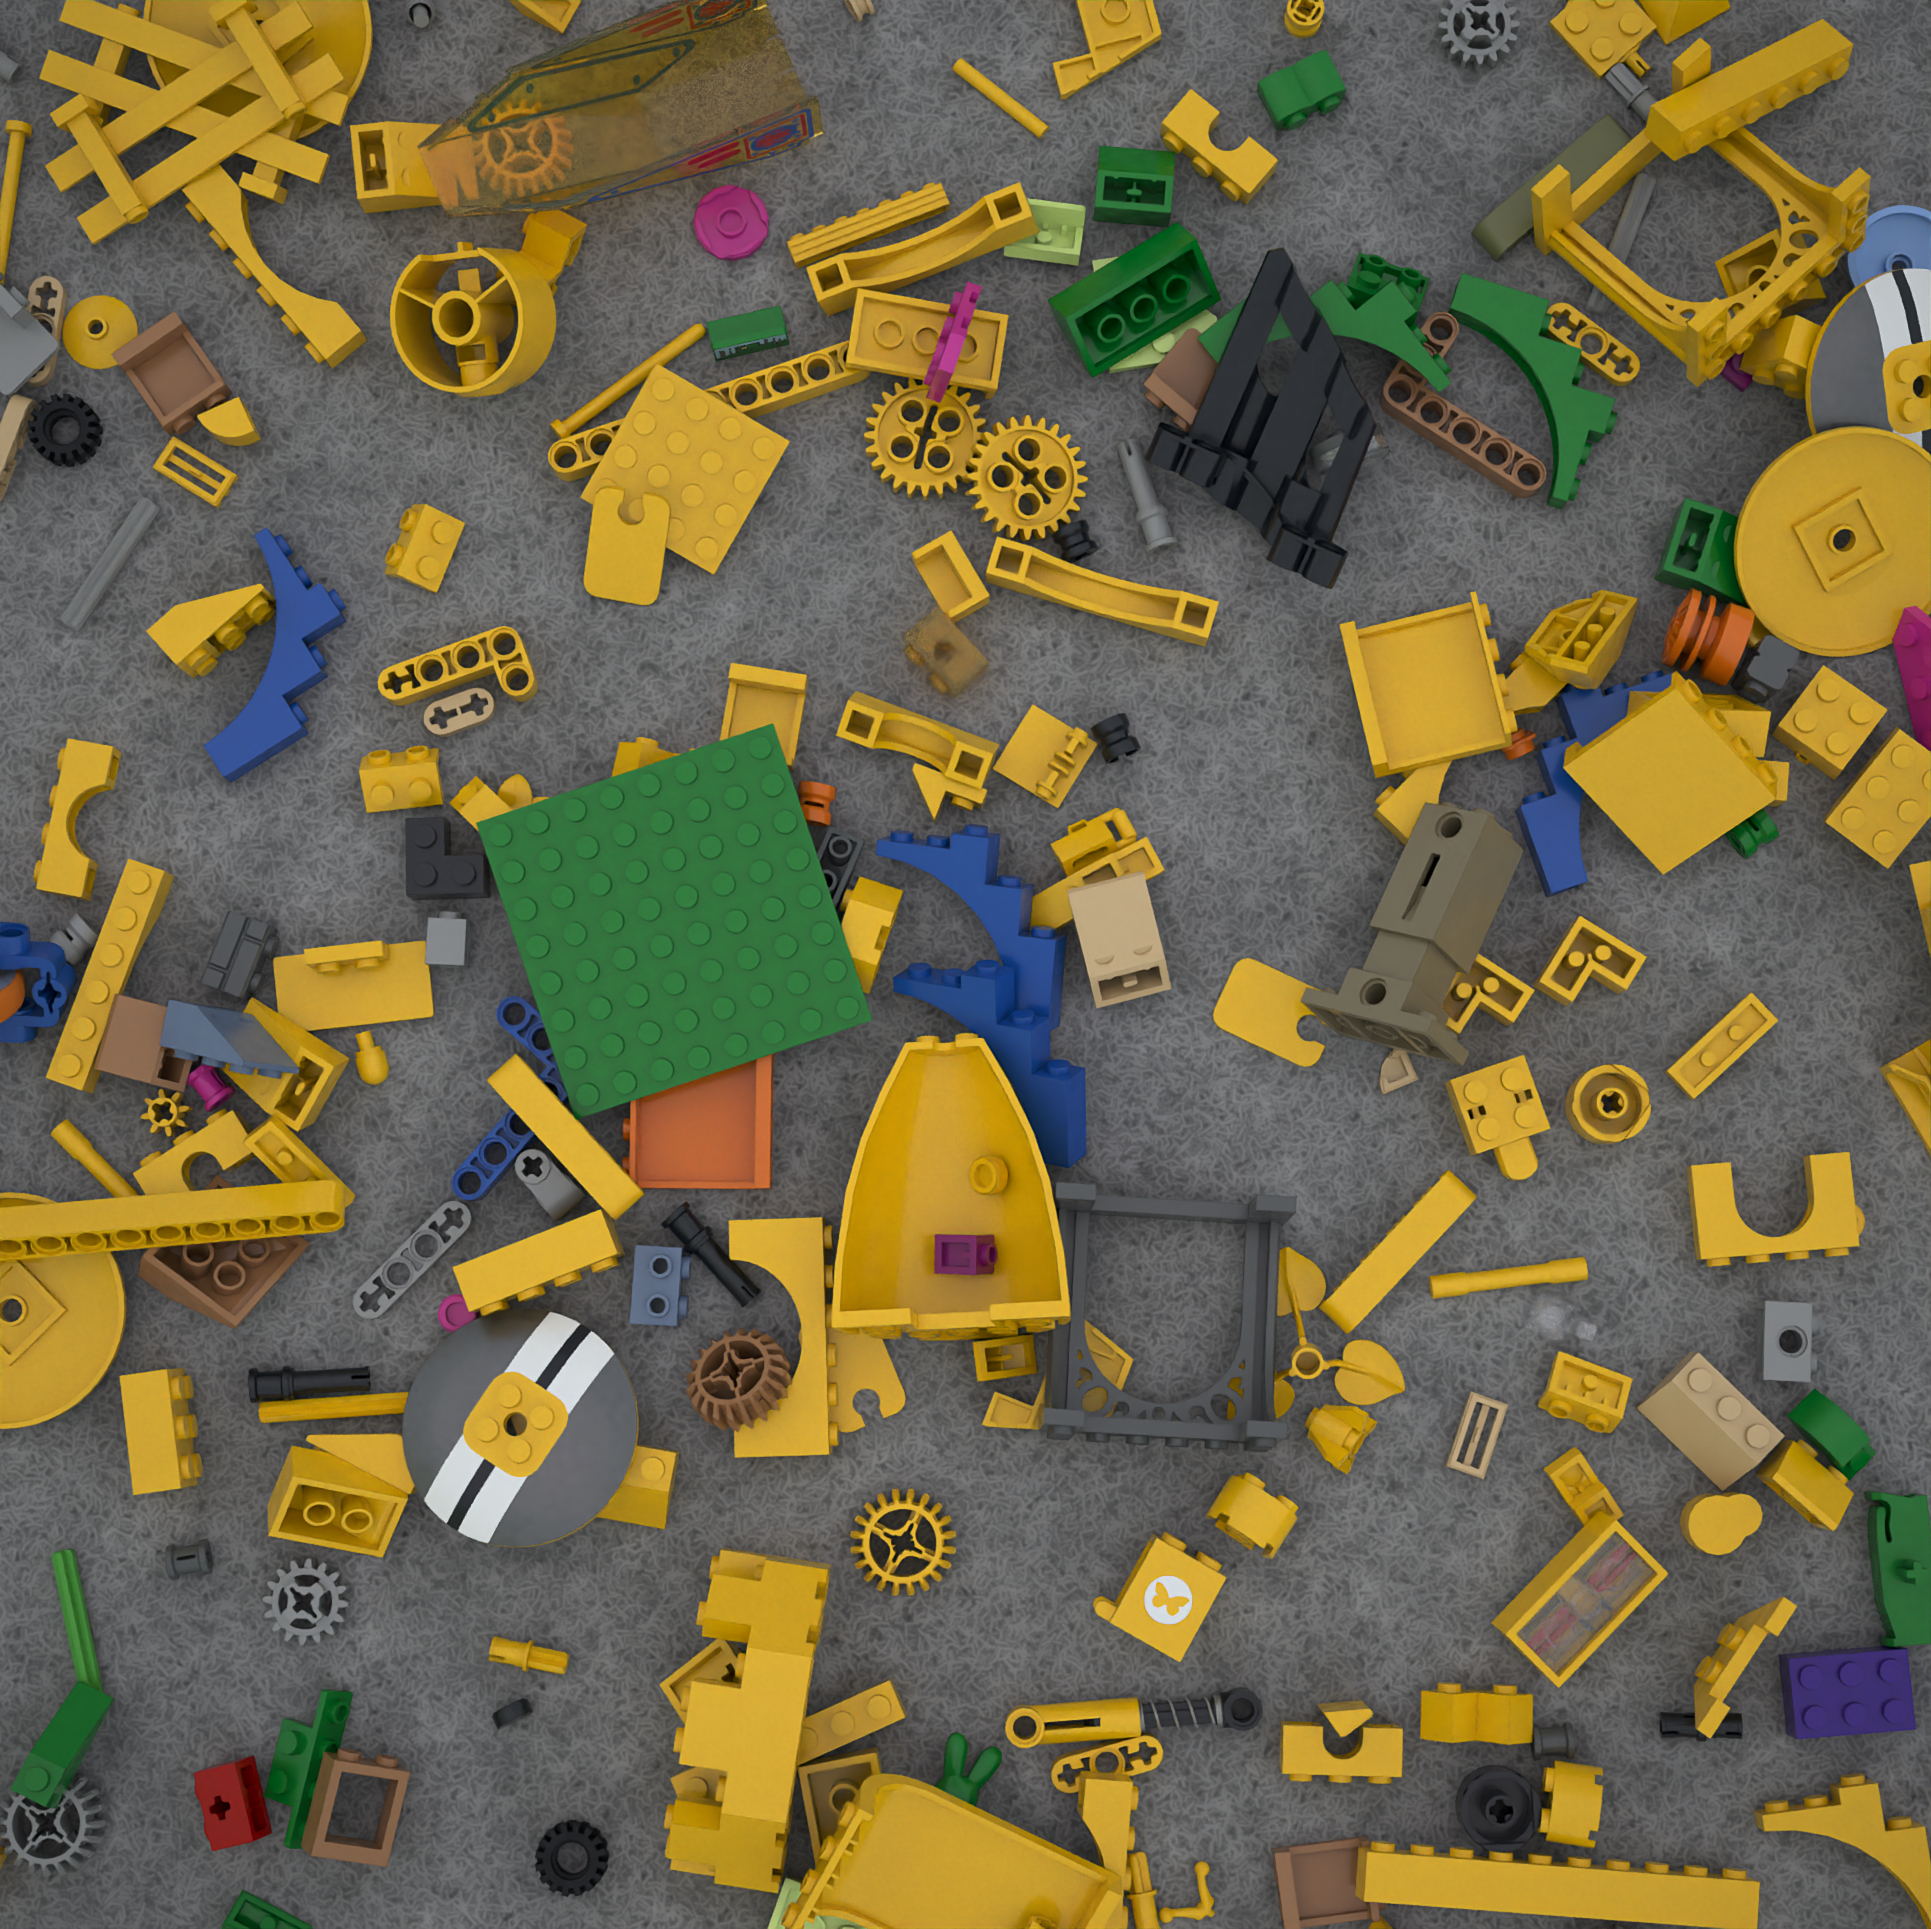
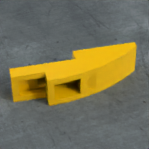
[1030,836,1165,931]

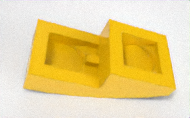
[1543,1446,1624,1527]

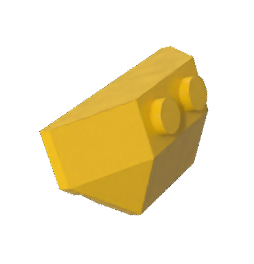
[1525,590,1638,690]

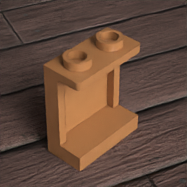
[111,311,233,436]
[1271,1836,1386,1929]

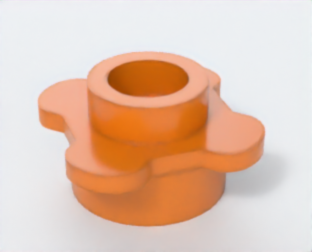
[1497,727,1536,760]

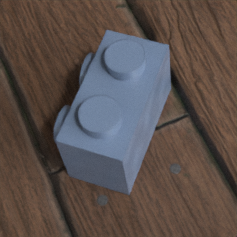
[629,1245,691,1326]

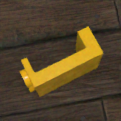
[720,663,809,771]

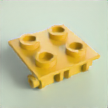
[992,704,1098,809]

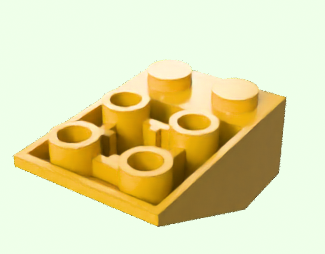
[350,121,478,214]
[146,583,276,679]
[221,997,350,1132]

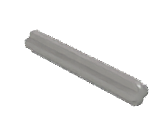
[1586,173,1656,316]
[60,497,160,631]

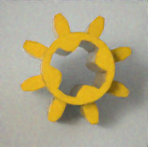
[141,1089,193,1137]

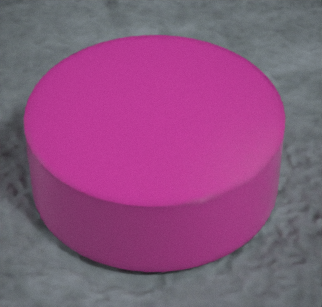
[438,1294,478,1333]

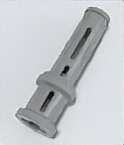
[1116,438,1179,556]

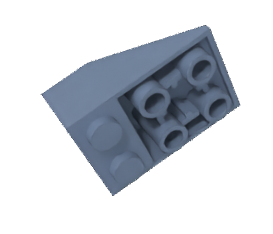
[159,999,300,1079]

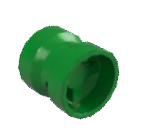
[1725,809,1779,859]

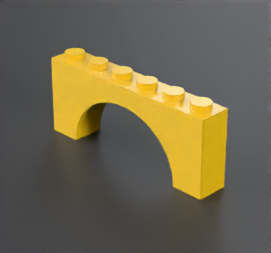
[729,1217,839,1458]

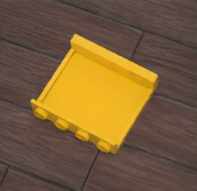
[1339,591,1518,778]
[1563,671,1778,875]

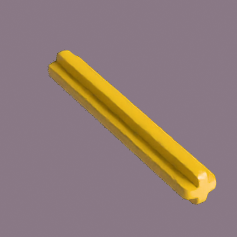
[258,1392,409,1423]

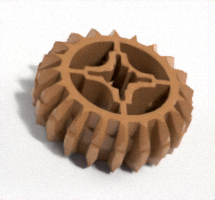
[686,1327,792,1432]

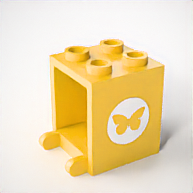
[1093,1531,1227,1662]

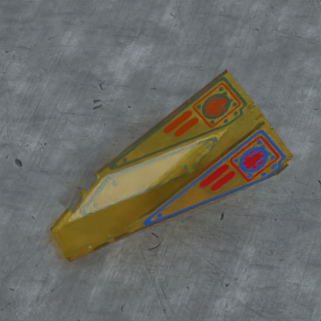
[417,0,823,219]

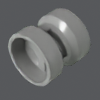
[48,912,100,966]

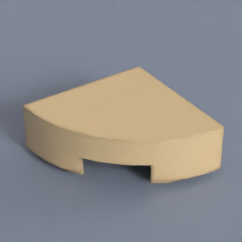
[1379,1049,1419,1095]

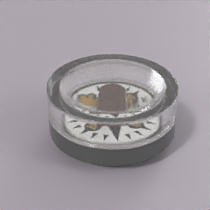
[1308,423,1391,482]

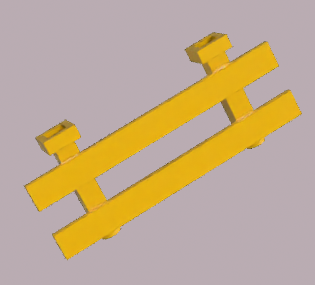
[39,0,351,205]
[45,0,346,245]

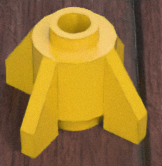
[1305,1404,1377,1474]

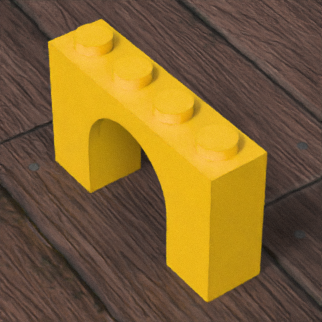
[1686,1152,1860,1267]

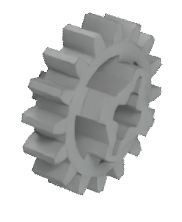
[1436,0,1520,70]
[263,1557,351,1645]

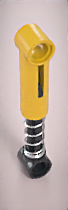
[1005,1687,1263,1748]

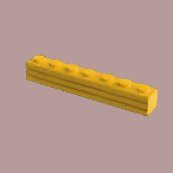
[787,182,950,269]

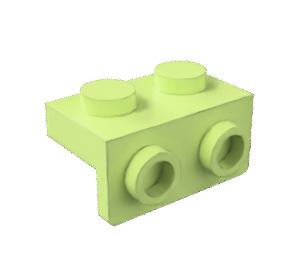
[1003,198,1086,266]

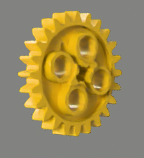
[864,378,986,500]
[963,415,1088,541]

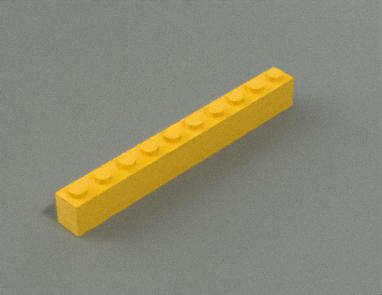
[1355,1841,1760,1929]

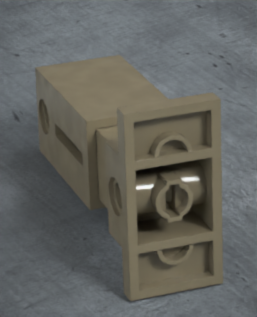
[1300,802,1524,1066]

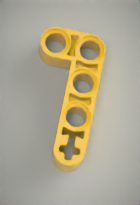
[377,626,538,706]

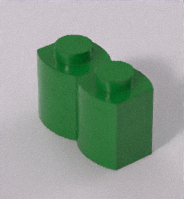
[1257,50,1346,131]

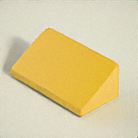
[1317,1700,1374,1737]

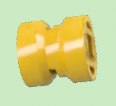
[1284,0,1324,39]

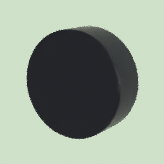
[492,1698,534,1730]

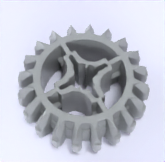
[0,1774,107,1877]

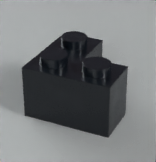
[405,817,490,900]

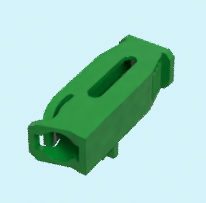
[1864,1491,1931,1647]

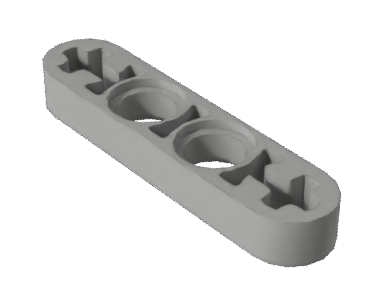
[352,1201,473,1319]

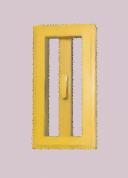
[152,436,239,509]

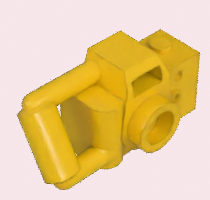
[1050,808,1137,877]

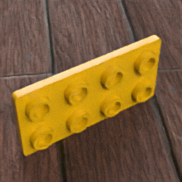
[273,940,435,1032]

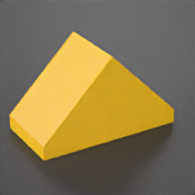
[973,1334,1038,1382]

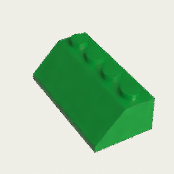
[1047,222,1222,378]

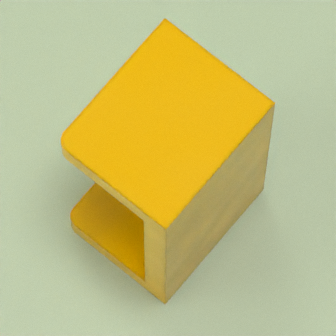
[911,531,990,625]

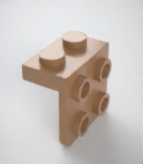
[1142,328,1218,432]

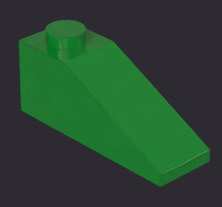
[10,1681,115,1809]

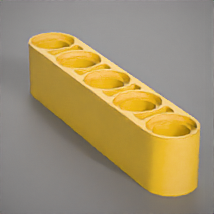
[487,1053,645,1221]
[1318,1169,1477,1335]

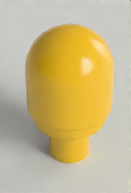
[354,1030,390,1085]

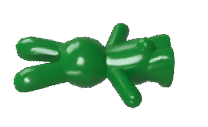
[934,1732,1002,1807]

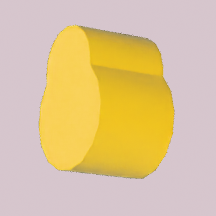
[1680,1492,1763,1555]

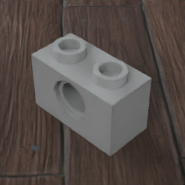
[1755,1301,1818,1382]

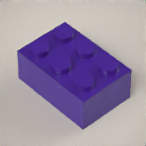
[1778,1646,1916,1739]

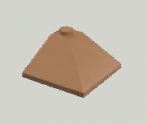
[138,1175,310,1329]

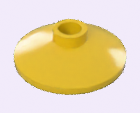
[62,295,138,369]

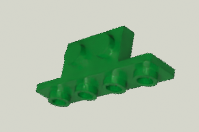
[264,1689,353,1849]

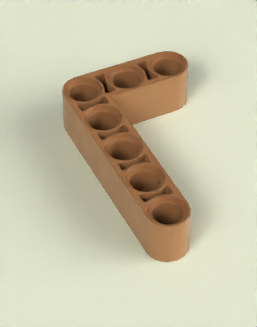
[1379,312,1546,498]

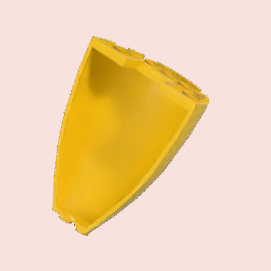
[832,1033,1071,1341]

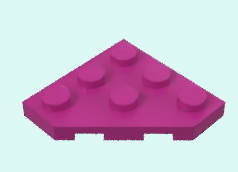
[923,281,982,403]
[1892,606,1931,752]

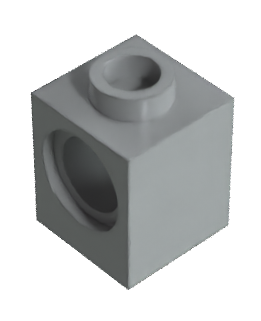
[425,911,472,969]

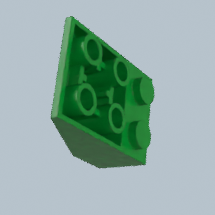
[1654,498,1749,609]

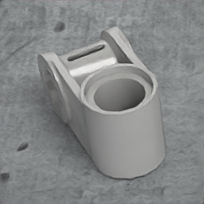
[515,1149,586,1221]

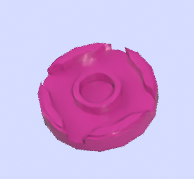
[693,185,769,261]

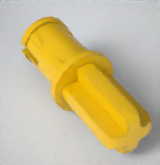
[489,1636,569,1674]
[1126,1851,1161,1929]

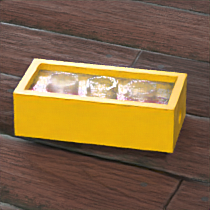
[1491,1510,1669,1688]

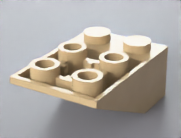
[1067,871,1171,1009]

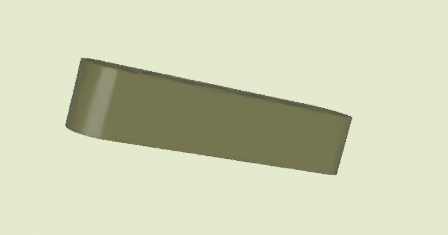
[1471,113,1633,262]

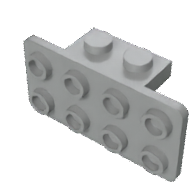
[0,272,60,396]

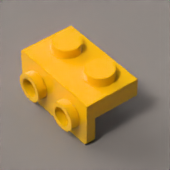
[385,504,465,593]
[359,745,444,813]

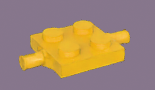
[1549,0,1657,80]

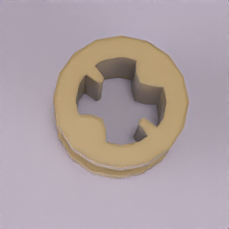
[844,0,875,23]

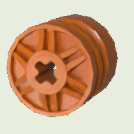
[1661,588,1755,687]

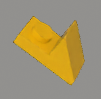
[912,763,987,824]

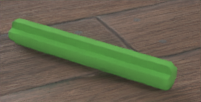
[51,1549,104,1693]

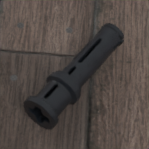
[661,1201,761,1308]
[248,1366,371,1403]

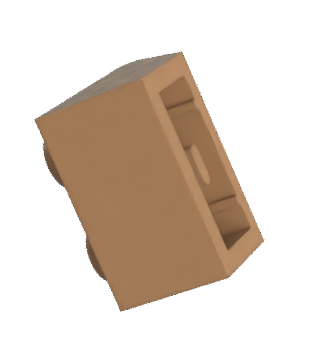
[93,993,192,1093]

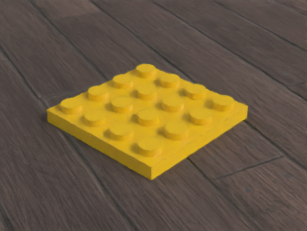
[580,363,790,575]

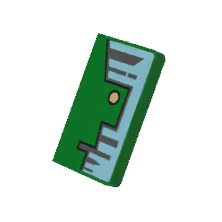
[706,306,789,361]

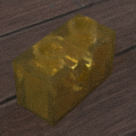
[903,606,989,699]

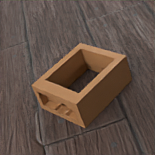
[301,1748,410,1867]

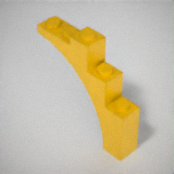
[1754,1773,1931,1929]

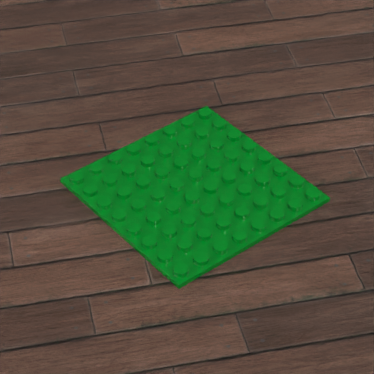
[476,723,873,1119]

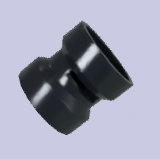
[1091,713,1141,764]

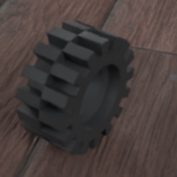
[28,393,103,467]
[535,1820,609,1897]

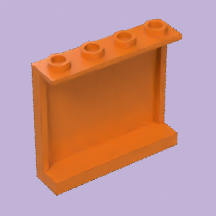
[622,1053,774,1189]

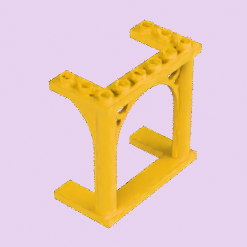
[1531,38,1871,387]

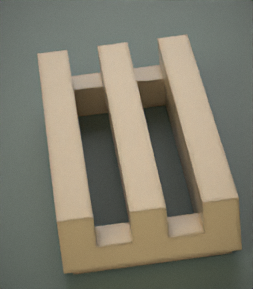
[1445,1391,1508,1479]

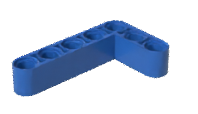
[451,996,569,1201]

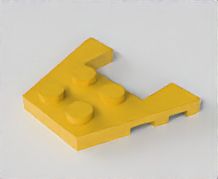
[1052,0,1162,100]
[982,1319,1134,1430]
[1693,1596,1797,1739]

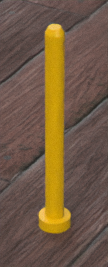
[0,120,33,285]
[549,323,706,440]

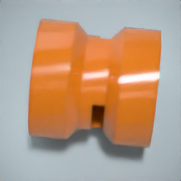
[797,781,837,827]

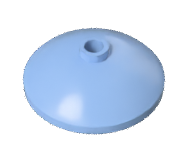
[1846,205,1931,289]

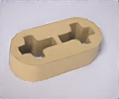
[423,688,496,737]

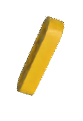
[1546,303,1640,386]
[1050,1732,1163,1793]

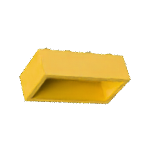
[452,1209,625,1316]

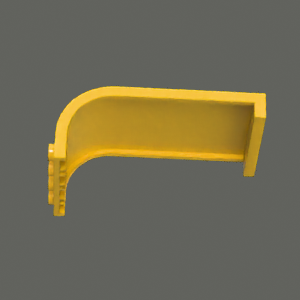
[781,1773,1122,1929]

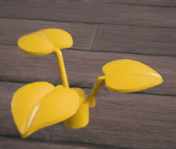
[1227,1247,1405,1420]

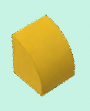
[197,397,261,446]

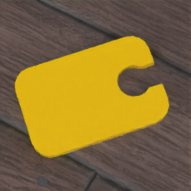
[583,486,671,605]
[1213,958,1329,1067]
[798,1327,906,1433]

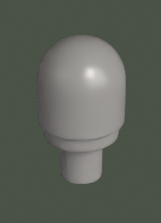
[404,0,435,28]

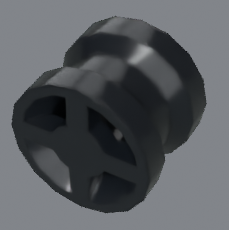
[1052,520,1099,563]

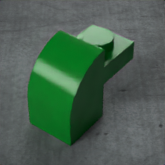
[1787,1388,1876,1480]

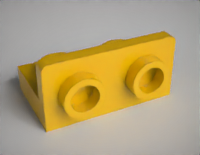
[1538,1351,1633,1433]

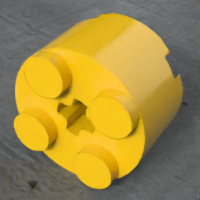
[1565,1064,1651,1145]
[1205,1472,1299,1559]
[1537,1760,1603,1848]

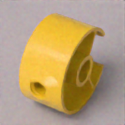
[390,242,556,398]

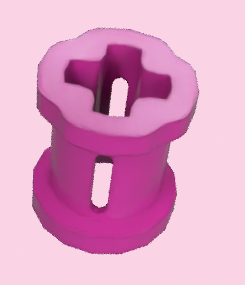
[186,1064,236,1112]

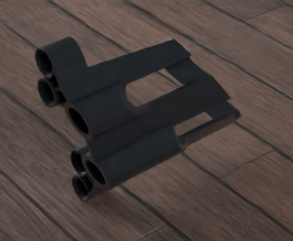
[1144,247,1377,589]

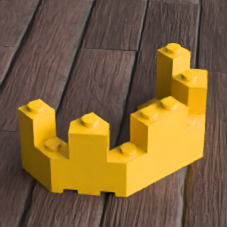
[664,1547,831,1893]

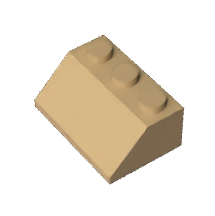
[1636,1352,1785,1491]

